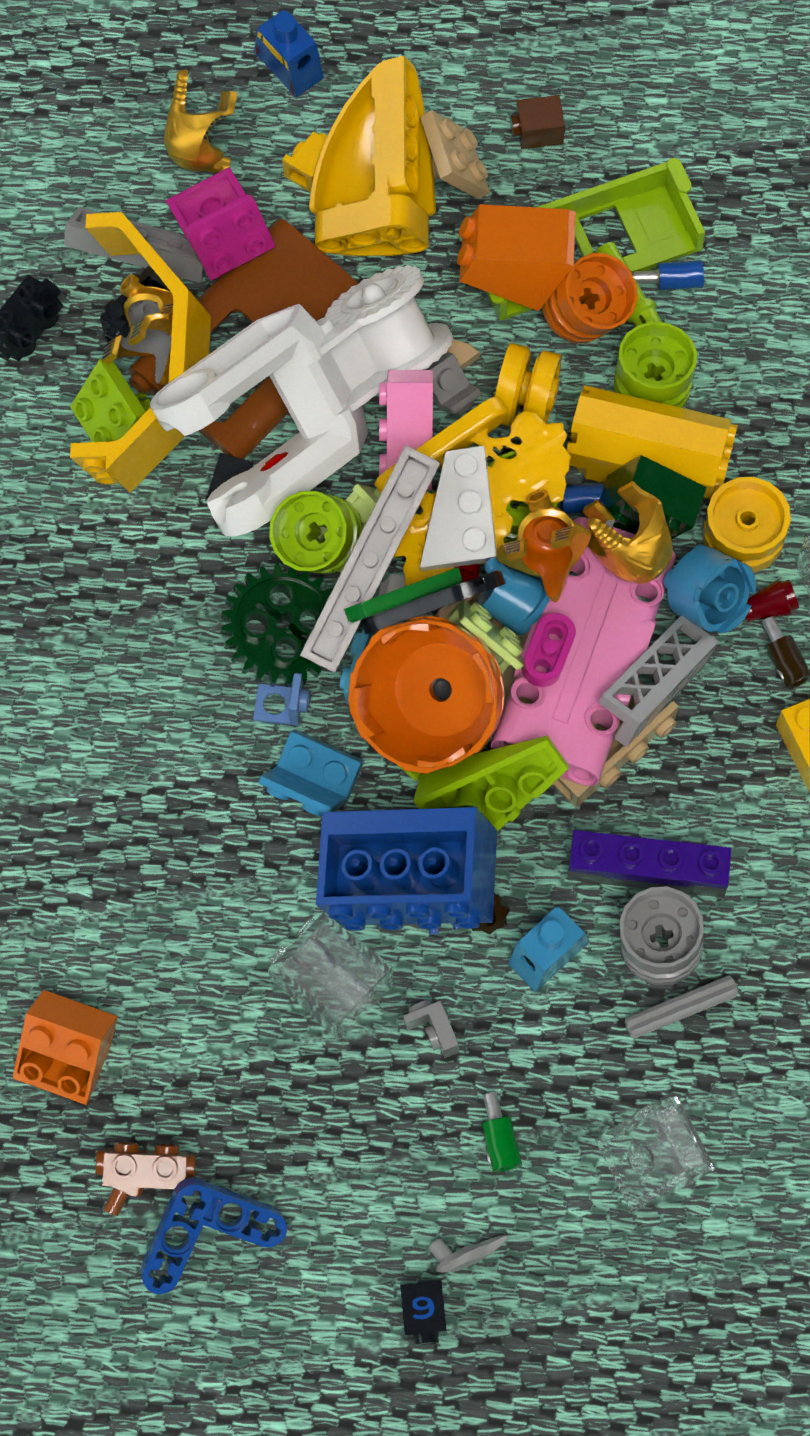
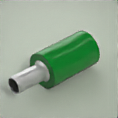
[482,1092,522,1173]

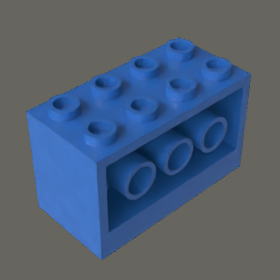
[316,807,497,931]

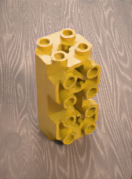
[566,385,738,499]

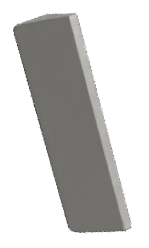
[64,207,205,283]

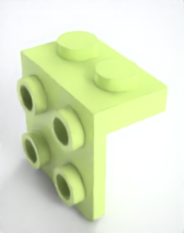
[446,600,524,674]

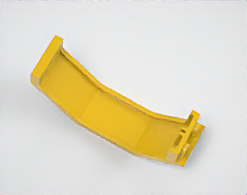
[70,212,211,493]

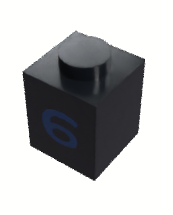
[400,1280,447,1346]

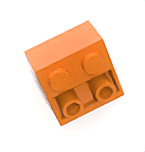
[12,990,118,1105]

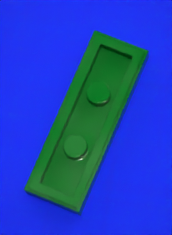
[344,568,463,623]

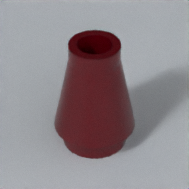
[745,579,799,623]

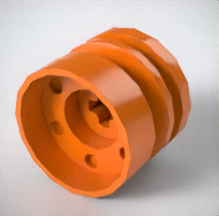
[542,253,638,344]

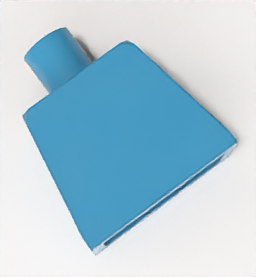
[508,906,590,993]

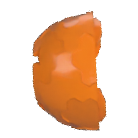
[348,616,505,774]

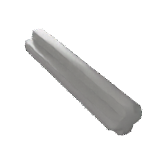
[625,976,738,1038]

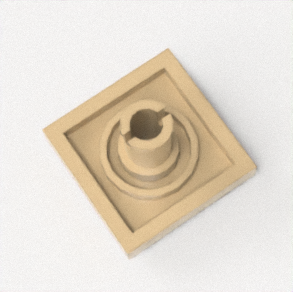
[420,110,490,199]

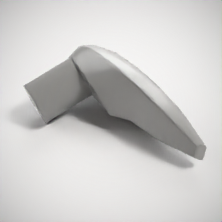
[429,1234,508,1273]

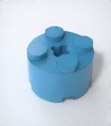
[664,544,756,633]

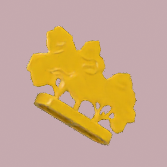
[374,397,571,586]

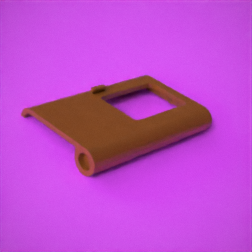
[129,218,359,459]

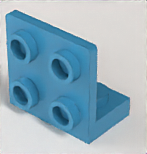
[258,729,365,816]

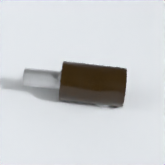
[762,616,810,689]

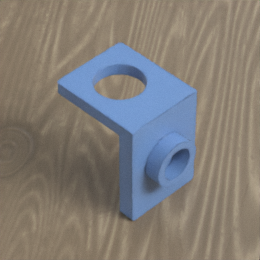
[253,673,310,726]

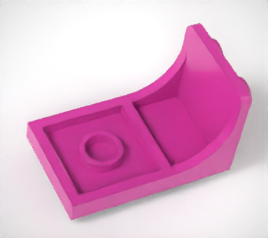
[166,167,276,281]

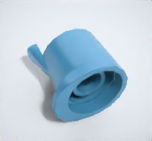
[477,557,550,636]

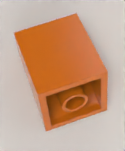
[457,204,576,311]

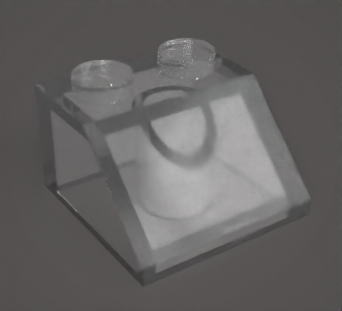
[595,1096,716,1213]

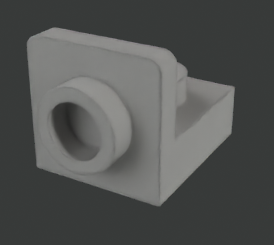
[423,352,482,414]
[403,1000,459,1058]

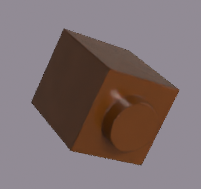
[510,95,565,149]

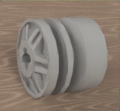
[619,886,704,985]

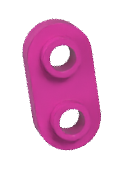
[522,613,576,687]

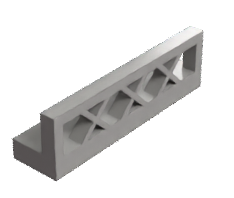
[598,615,719,747]

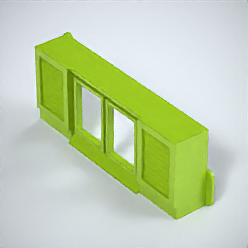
[486,158,705,321]

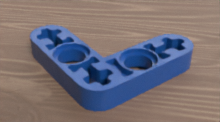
[140,1178,287,1294]

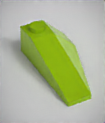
[413,735,569,834]

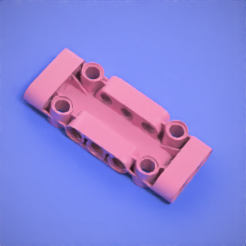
[491,517,676,786]

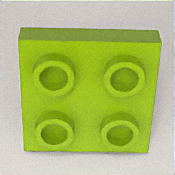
[70,359,150,442]

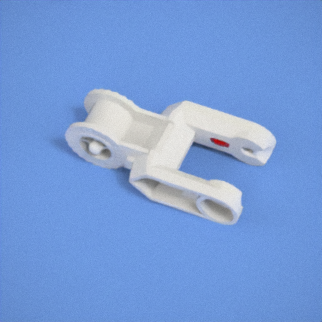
[150,265,454,537]

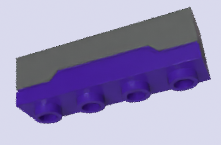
[567,830,732,898]

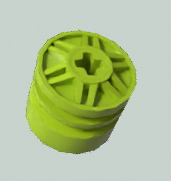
[613,321,697,408]
[269,491,364,574]

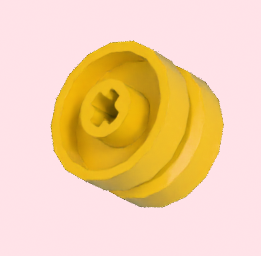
[495,343,562,427]
[702,477,791,573]

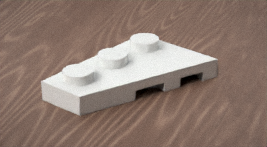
[420,446,497,571]

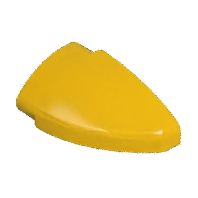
[309,55,436,256]

